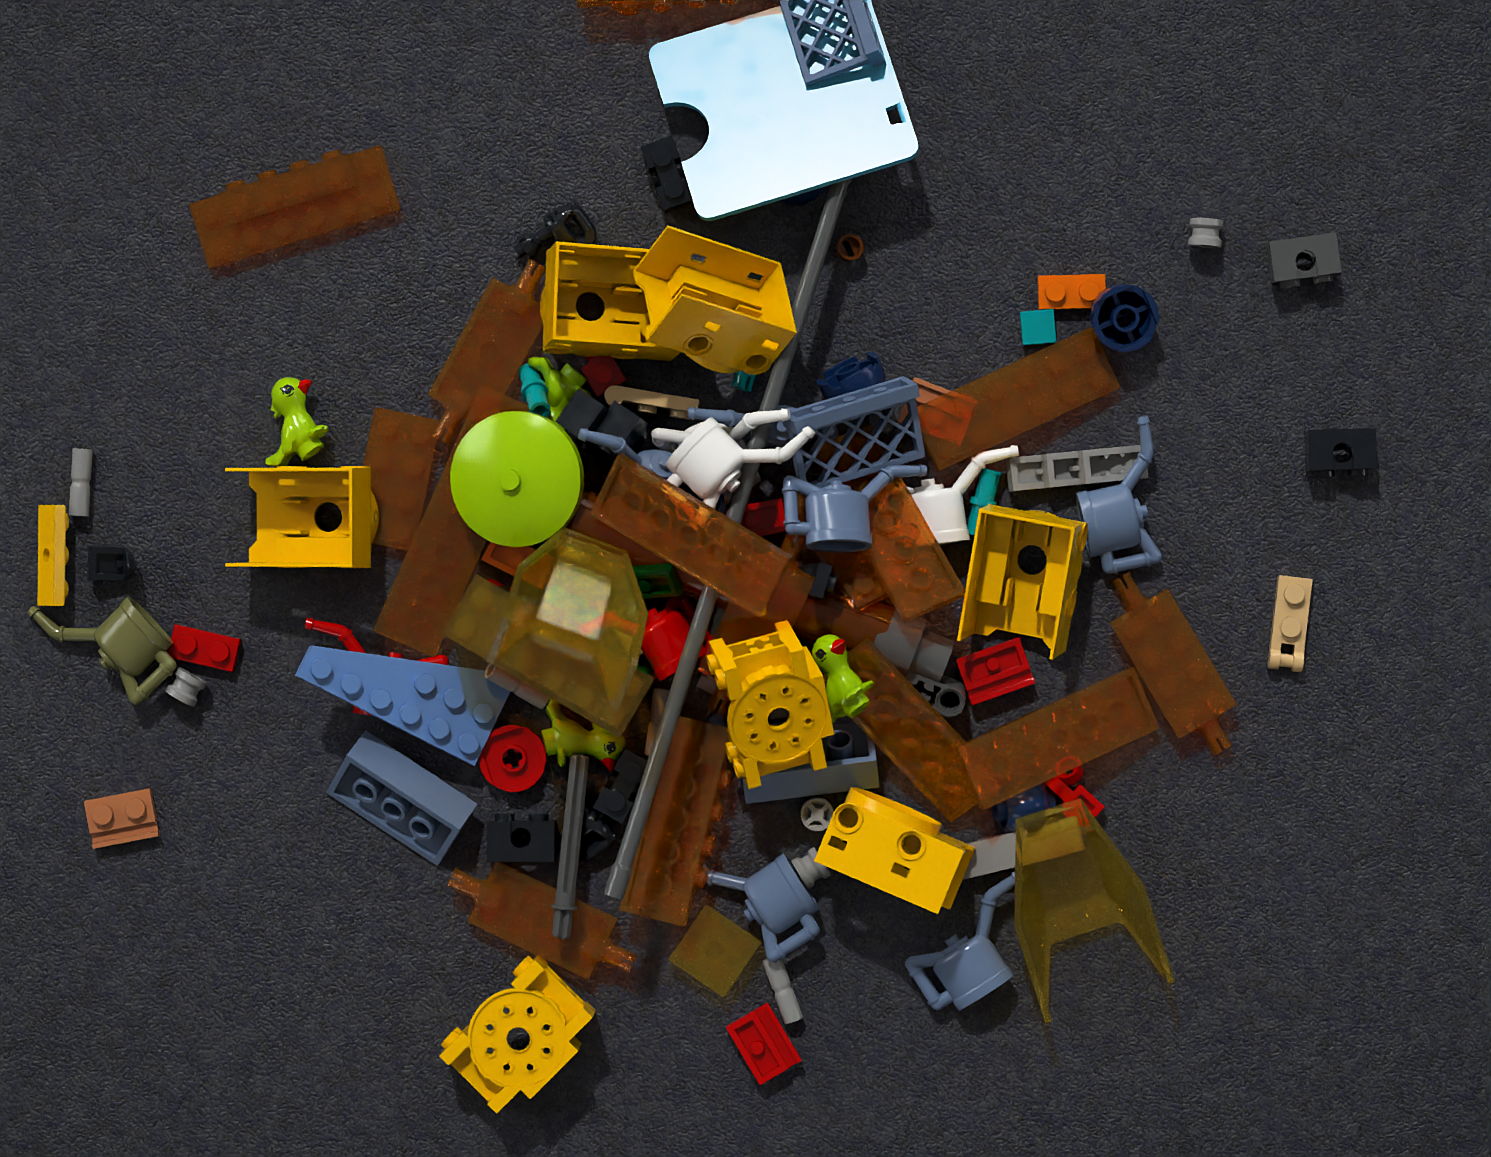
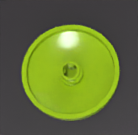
[450,411,584,547]

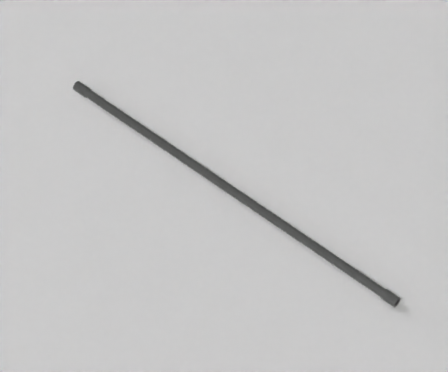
[603,178,852,900]

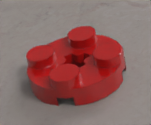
[479,725,547,792]

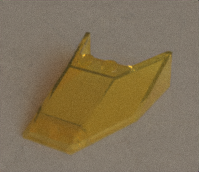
[486,527,648,711]
[1014,798,1175,1023]

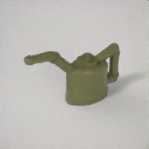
[27,596,177,705]

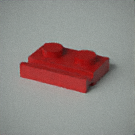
[955,637,1035,705]
[726,1001,802,1085]

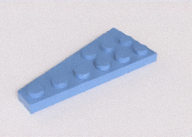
[295,646,510,766]

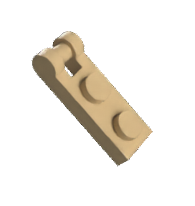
[604,386,700,420]
[1267,575,1313,672]

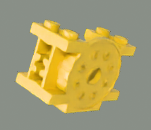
[706,620,834,789]
[439,954,596,1114]

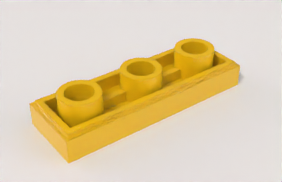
[37,505,69,606]

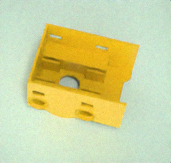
[633,225,797,375]
[540,241,681,361]
[225,466,379,568]
[957,504,1088,660]
[814,787,976,914]

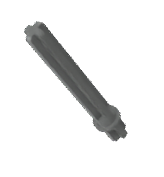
[551,754,589,939]

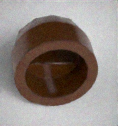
[835,234,864,262]

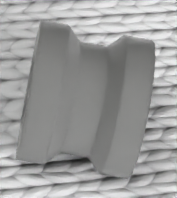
[1188,218,1223,248]
[165,667,207,707]
[800,796,834,831]
[791,847,831,889]

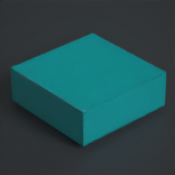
[1019,309,1056,346]

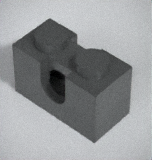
[1265,232,1342,289]

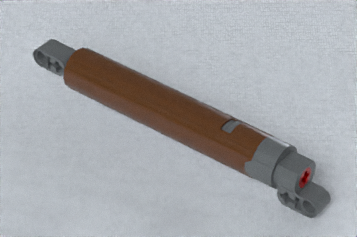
[563,490,967,717]

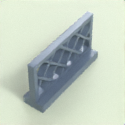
[780,0,886,86]
[782,376,926,488]

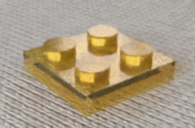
[668,903,762,998]

